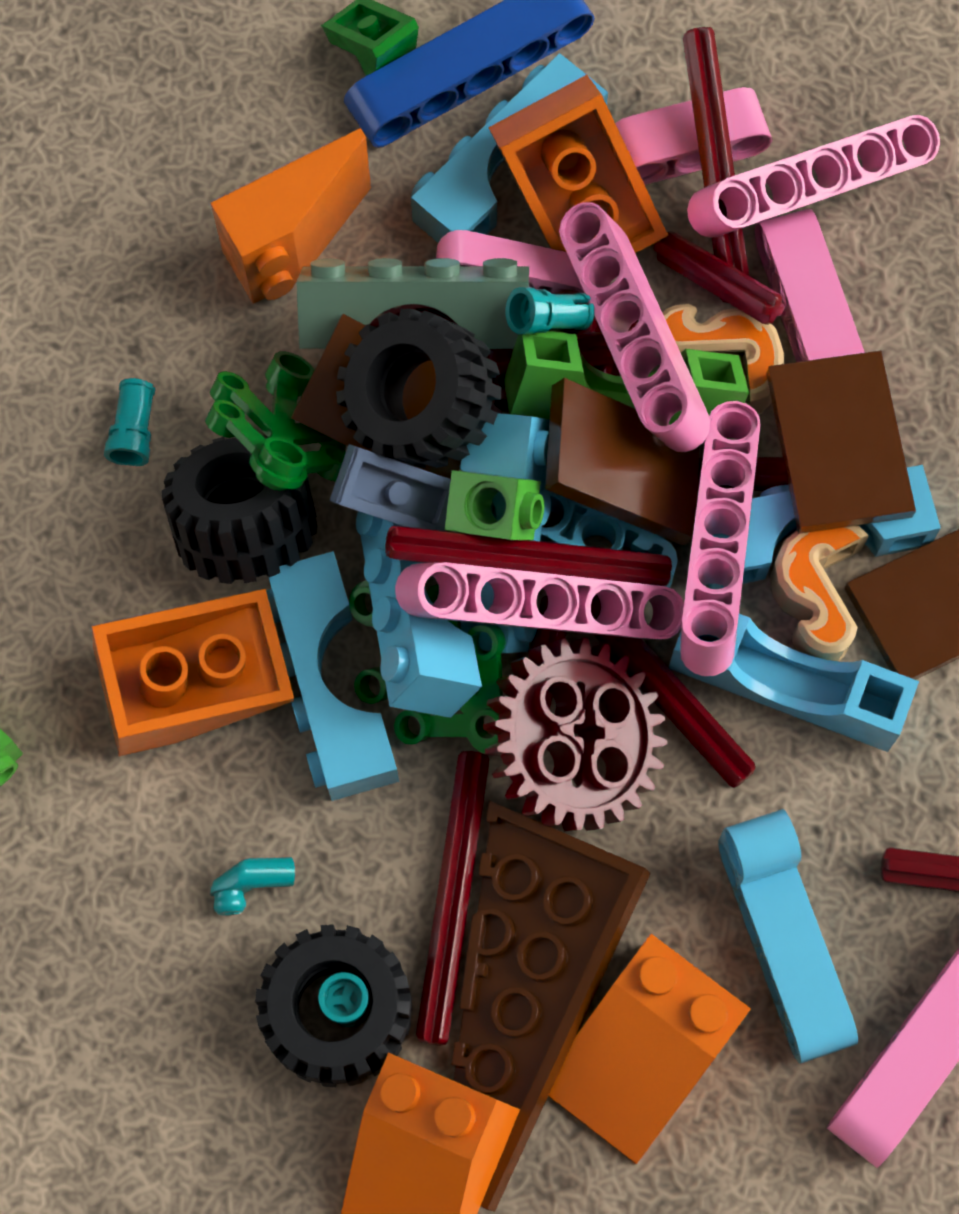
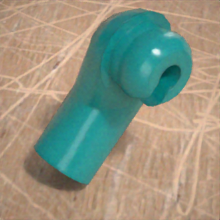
[210,857,295,916]

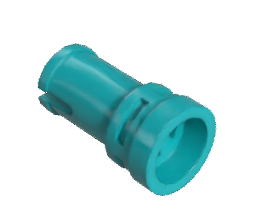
[505,287,594,334]
[104,378,156,466]
[318,972,369,1027]

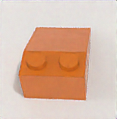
[488,75,669,253]
[211,128,371,304]
[92,589,294,756]
[548,934,751,1164]
[341,1052,520,1214]

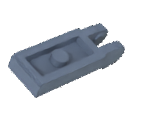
[329,444,494,534]

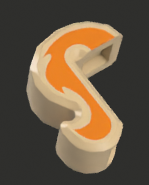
[662,304,784,415]
[770,525,869,662]

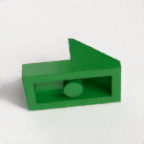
[321,0,419,76]

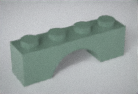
[296,258,529,349]

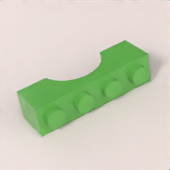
[504,331,749,441]

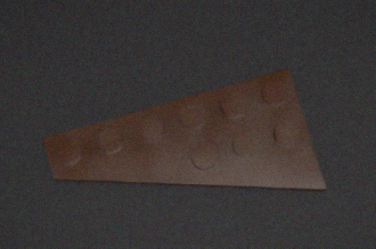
[451,800,651,1212]

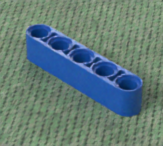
[343,0,595,148]

